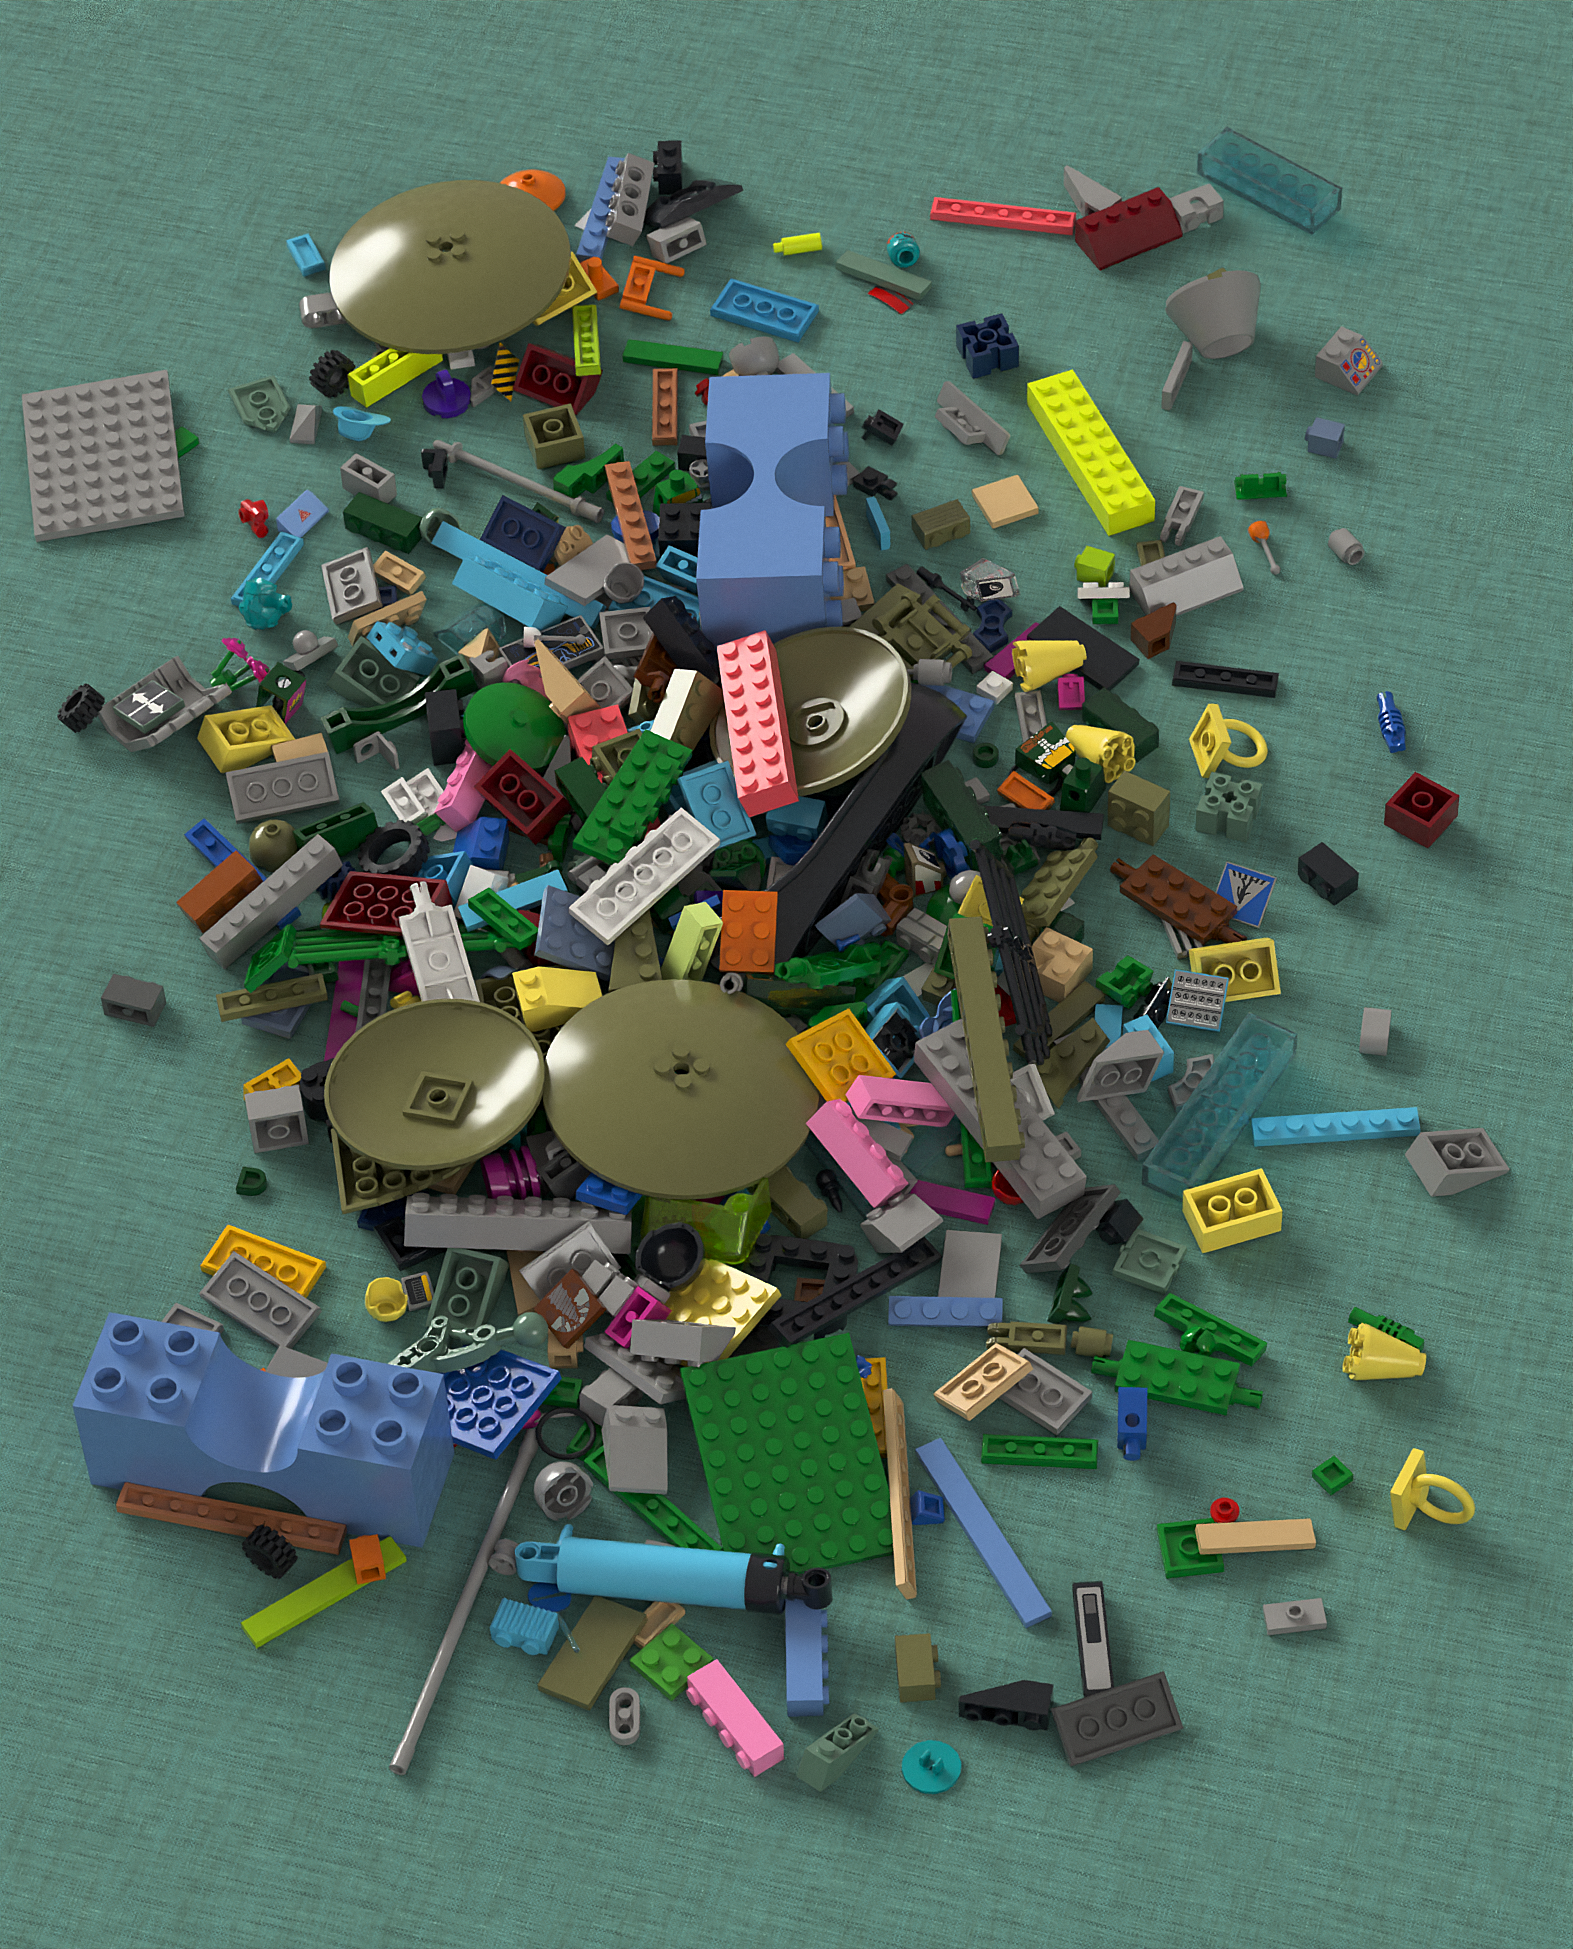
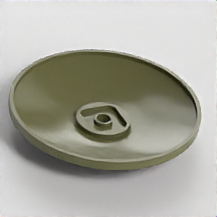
[709,627,911,796]

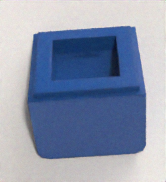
[910,1490,945,1525]

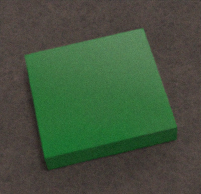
[1157,1518,1224,1579]

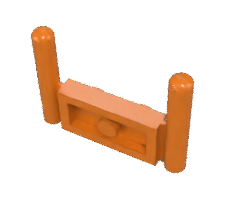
[619,255,685,321]

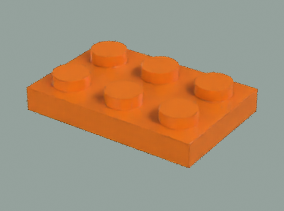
[719,890,778,974]

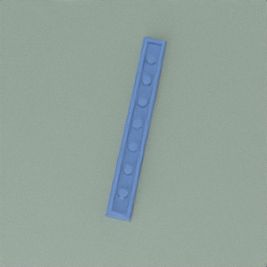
[915,1438,1052,1628]

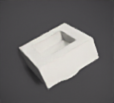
[976,671,1013,705]

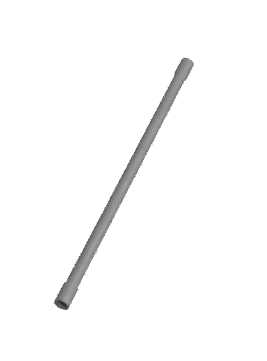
[389,1429,543,1775]

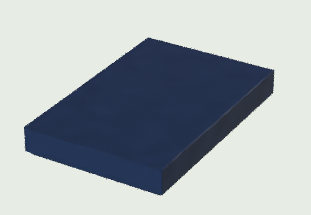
[480,495,566,573]

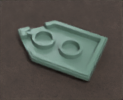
[228,375,290,433]

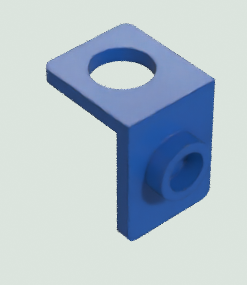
[886,832,936,857]

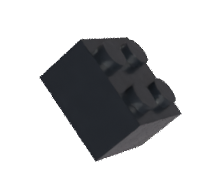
[658,503,711,558]
[425,689,467,766]

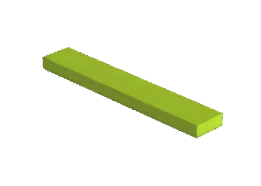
[572,304,601,376]
[241,1536,406,1648]

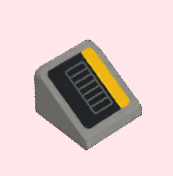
[401,1272,434,1312]

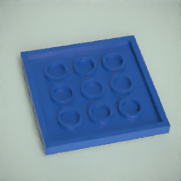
[440,1345,562,1460]

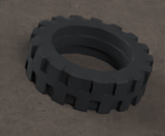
[358,820,430,877]

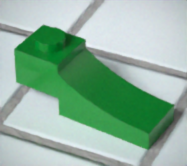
[553,443,624,499]

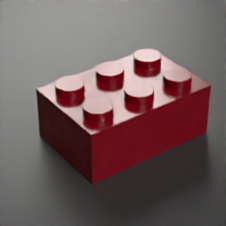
[474,749,572,845]

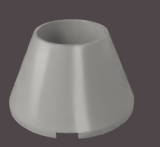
[1165,270,1261,359]

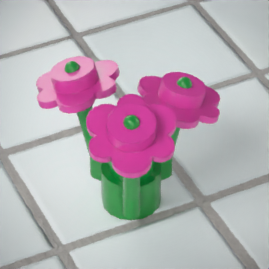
[210,638,270,692]

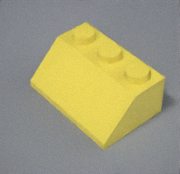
[532,251,597,326]
[1189,938,1281,1002]

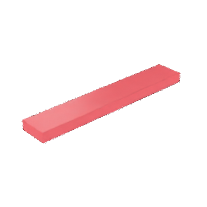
[930,197,1076,235]

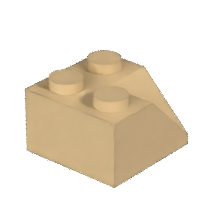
[1032,927,1093,1003]

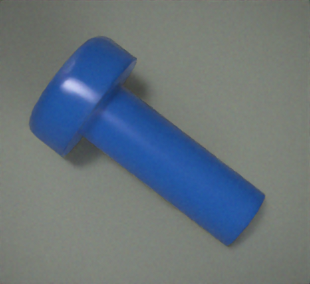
[835,934,860,952]

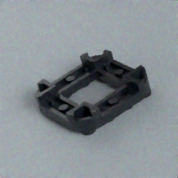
[741,1234,858,1340]

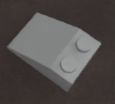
[1076,1030,1164,1102]
[1405,1128,1510,1197]
[602,1405,668,1494]

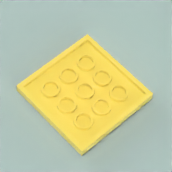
[661,1255,781,1367]

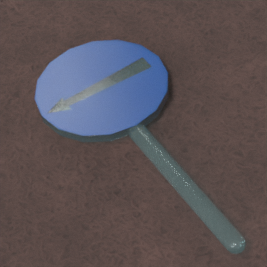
[527,1582,580,1653]

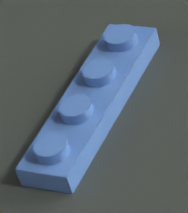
[888,1296,1003,1328]

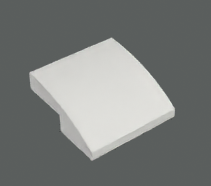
[381,768,444,825]

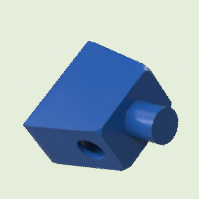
[1117,1387,1147,1461]

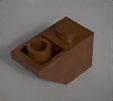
[1131,602,1177,659]

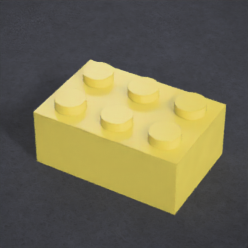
[1182,1168,1282,1254]

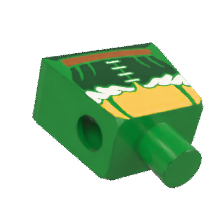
[652,470,704,517]

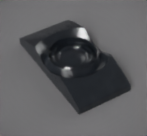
[643,179,744,228]

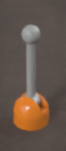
[1248,521,1281,575]

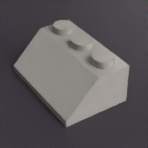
[630,1319,736,1367]

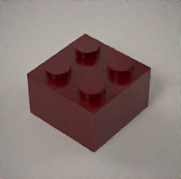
[1384,772,1460,848]

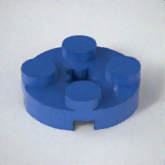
[934,828,970,880]

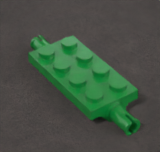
[774,942,881,989]
[1091,1340,1263,1416]

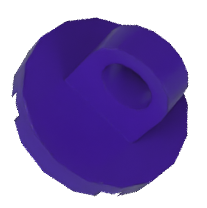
[422,369,471,418]

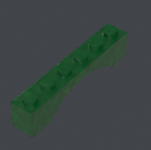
[320,654,478,754]

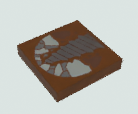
[533,1269,607,1349]

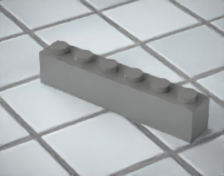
[199,834,343,970]

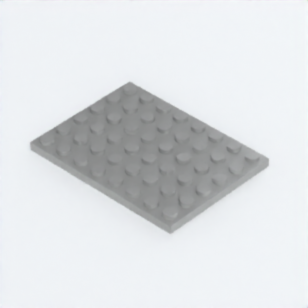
[22,370,185,542]

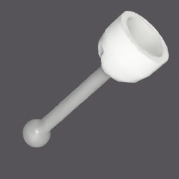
[523,627,586,648]

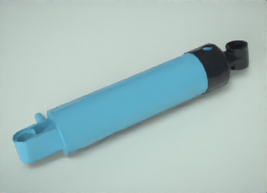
[515,1524,833,1615]

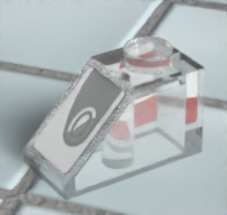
[960,558,1020,601]

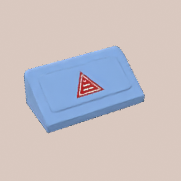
[276,489,329,538]

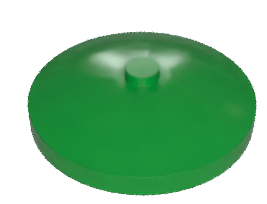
[463,682,566,773]

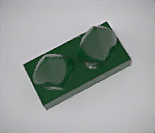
[1047,1263,1093,1324]

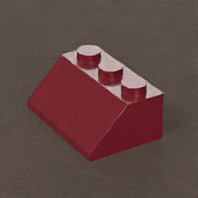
[512,343,603,415]

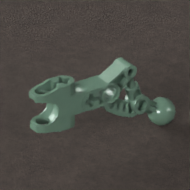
[388,1312,549,1373]

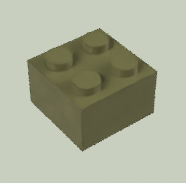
[523,404,585,470]
[1107,770,1170,846]

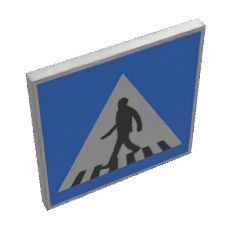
[1216,862,1277,928]

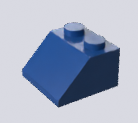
[453,817,510,870]

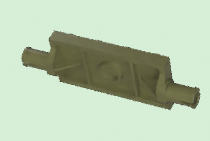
[1020,837,1098,942]

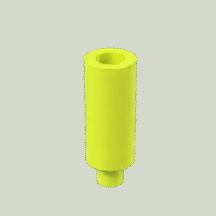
[773,233,822,256]

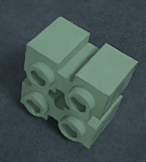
[1196,772,1262,843]

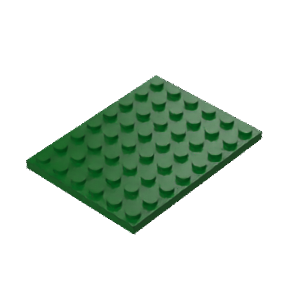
[680,1333,894,1574]

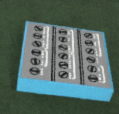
[1166,969,1229,1032]

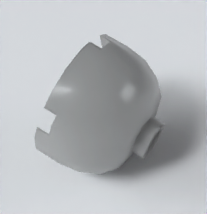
[729,336,779,376]
[534,1461,593,1521]

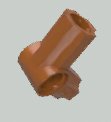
[877,873,914,937]

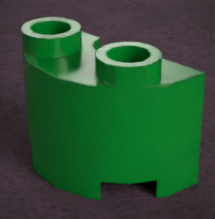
[1096,955,1154,1009]

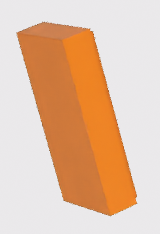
[997,771,1055,810]

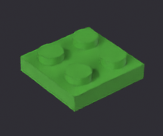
[630,1623,714,1701]

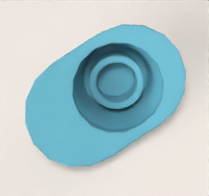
[333,407,391,441]

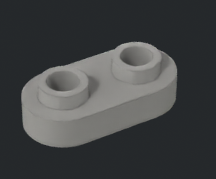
[609,1687,640,1745]

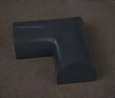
[373,1216,447,1271]

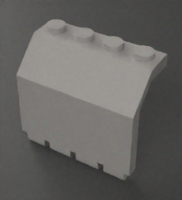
[98,656,232,752]

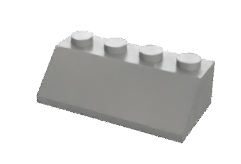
[1129,536,1243,616]

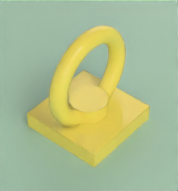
[1189,704,1268,778]
[1390,1448,1475,1531]

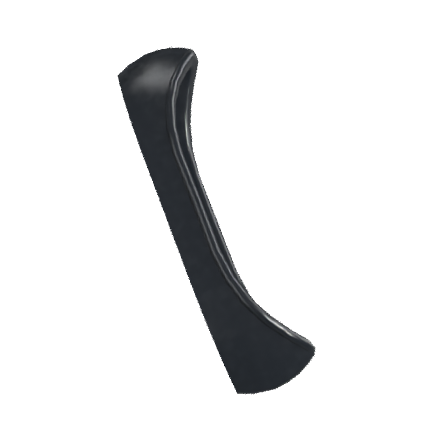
[709,683,967,991]

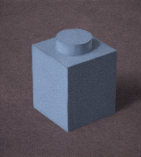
[1305,417,1345,459]

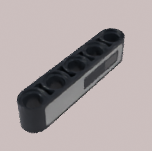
[1072,1581,1114,1698]

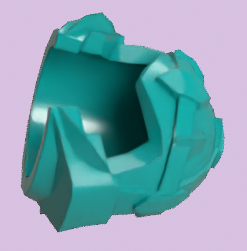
[239,577,292,630]

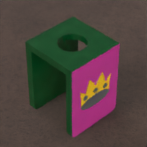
[256,662,306,724]

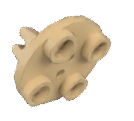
[551,525,594,569]

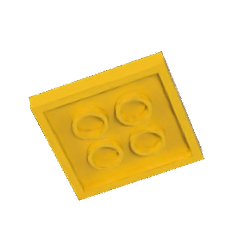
[785,1008,896,1103]

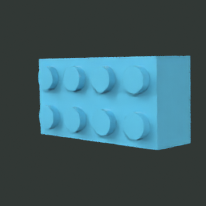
[452,555,568,631]

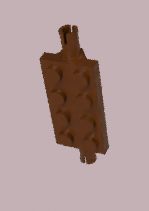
[633,613,697,703]
[1110,854,1247,945]

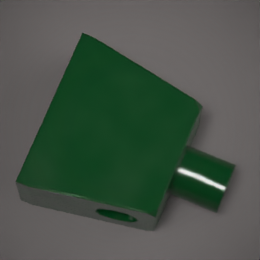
[1060,758,1106,813]

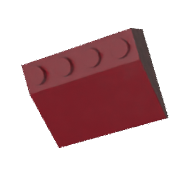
[319,871,453,936]

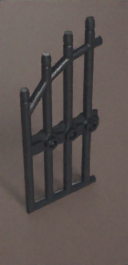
[970,839,1052,1066]

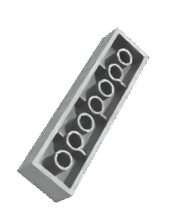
[914,1019,1087,1219]
[404,1193,632,1254]

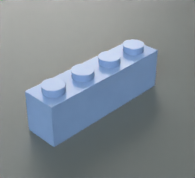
[785,1599,829,1717]

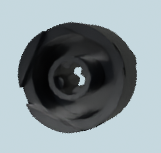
[300,1058,334,1124]

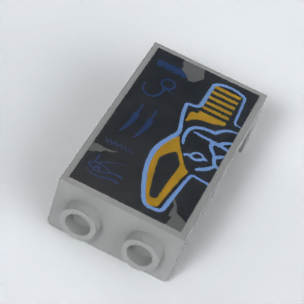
[498,615,605,684]

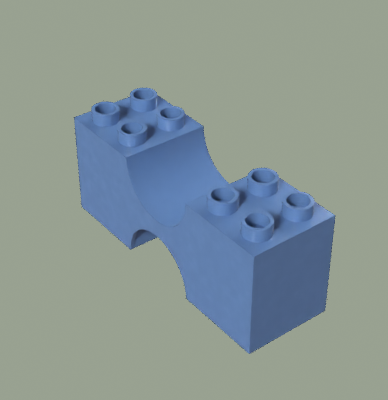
[696,373,849,653]
[73,1312,455,1548]

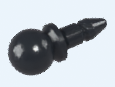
[815,1169,843,1213]

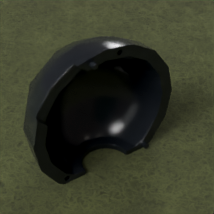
[635,1222,705,1292]

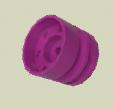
[480,1145,541,1200]

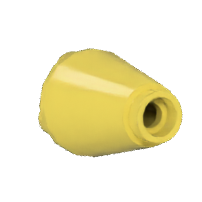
[1065,725,1136,783]
[1343,1323,1426,1381]

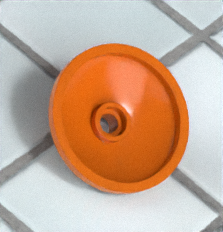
[500,169,566,211]

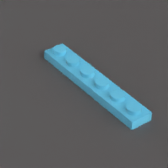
[1251,1107,1420,1147]

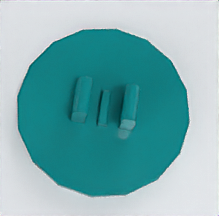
[902,1740,961,1794]

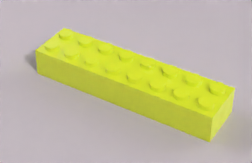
[1027,369,1155,536]

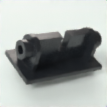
[1133,977,1172,1029]

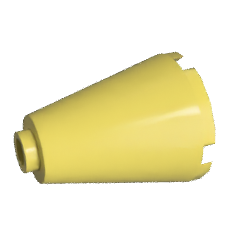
[1012,641,1087,692]

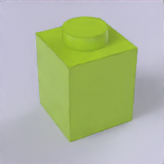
[1074,546,1115,587]

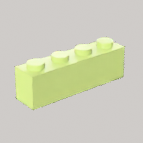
[661,902,723,981]

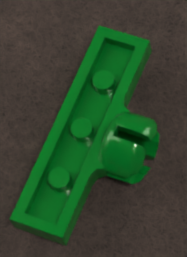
[1154,1293,1267,1367]

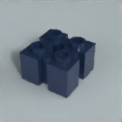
[956,313,1019,379]

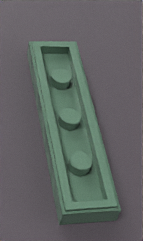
[835,250,932,301]

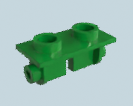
[1234,472,1287,500]

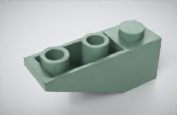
[796,1713,879,1792]

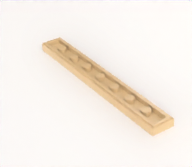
[883,1388,917,1600]

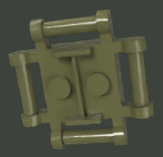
[872,592,972,682]

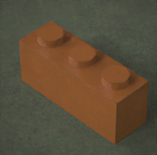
[176,850,263,934]

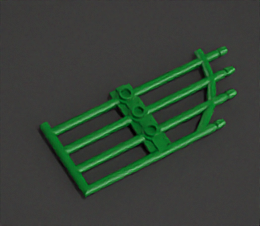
[287,919,532,968]

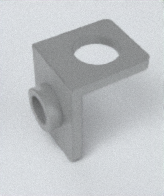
[353,731,399,770]

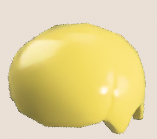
[365,1277,408,1322]

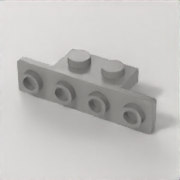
[935,381,1010,455]

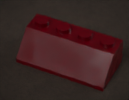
[1075,187,1183,271]

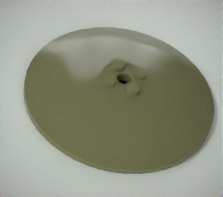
[324,999,545,1170]

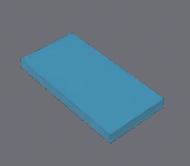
[710,279,819,343]

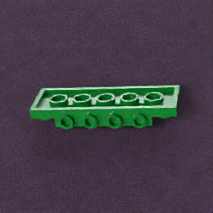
[572,729,693,865]

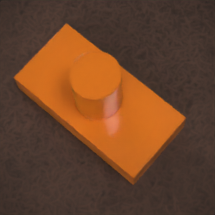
[580,257,619,301]

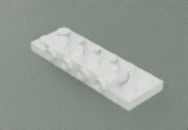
[569,808,720,945]

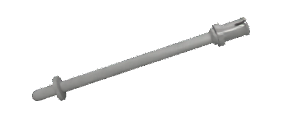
[433,440,604,523]

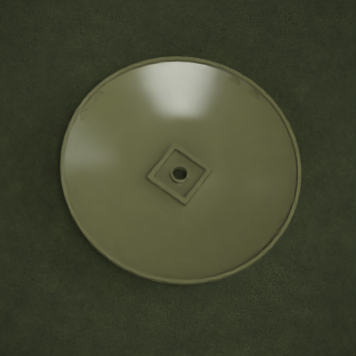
[330,180,571,354]
[542,979,819,1200]

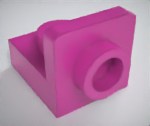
[1057,674,1085,711]

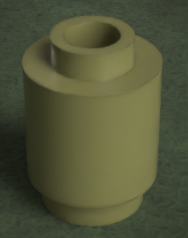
[1071,1326,1113,1358]

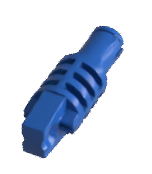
[1376,691,1406,753]

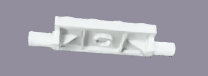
[399,882,480,1002]

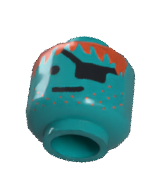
[886,232,920,268]

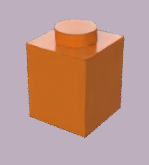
[349,1534,386,1585]

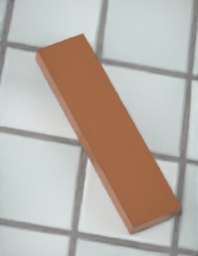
[652,368,678,446]

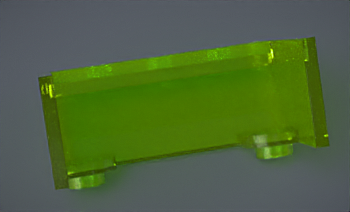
[640,1177,771,1264]

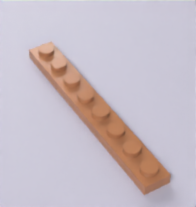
[116,1482,347,1555]

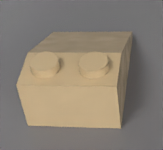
[534,639,601,725]

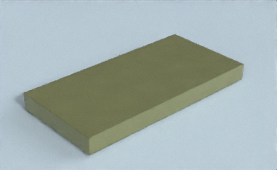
[537,1596,648,1711]

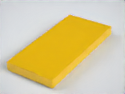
[200,1225,326,1298]

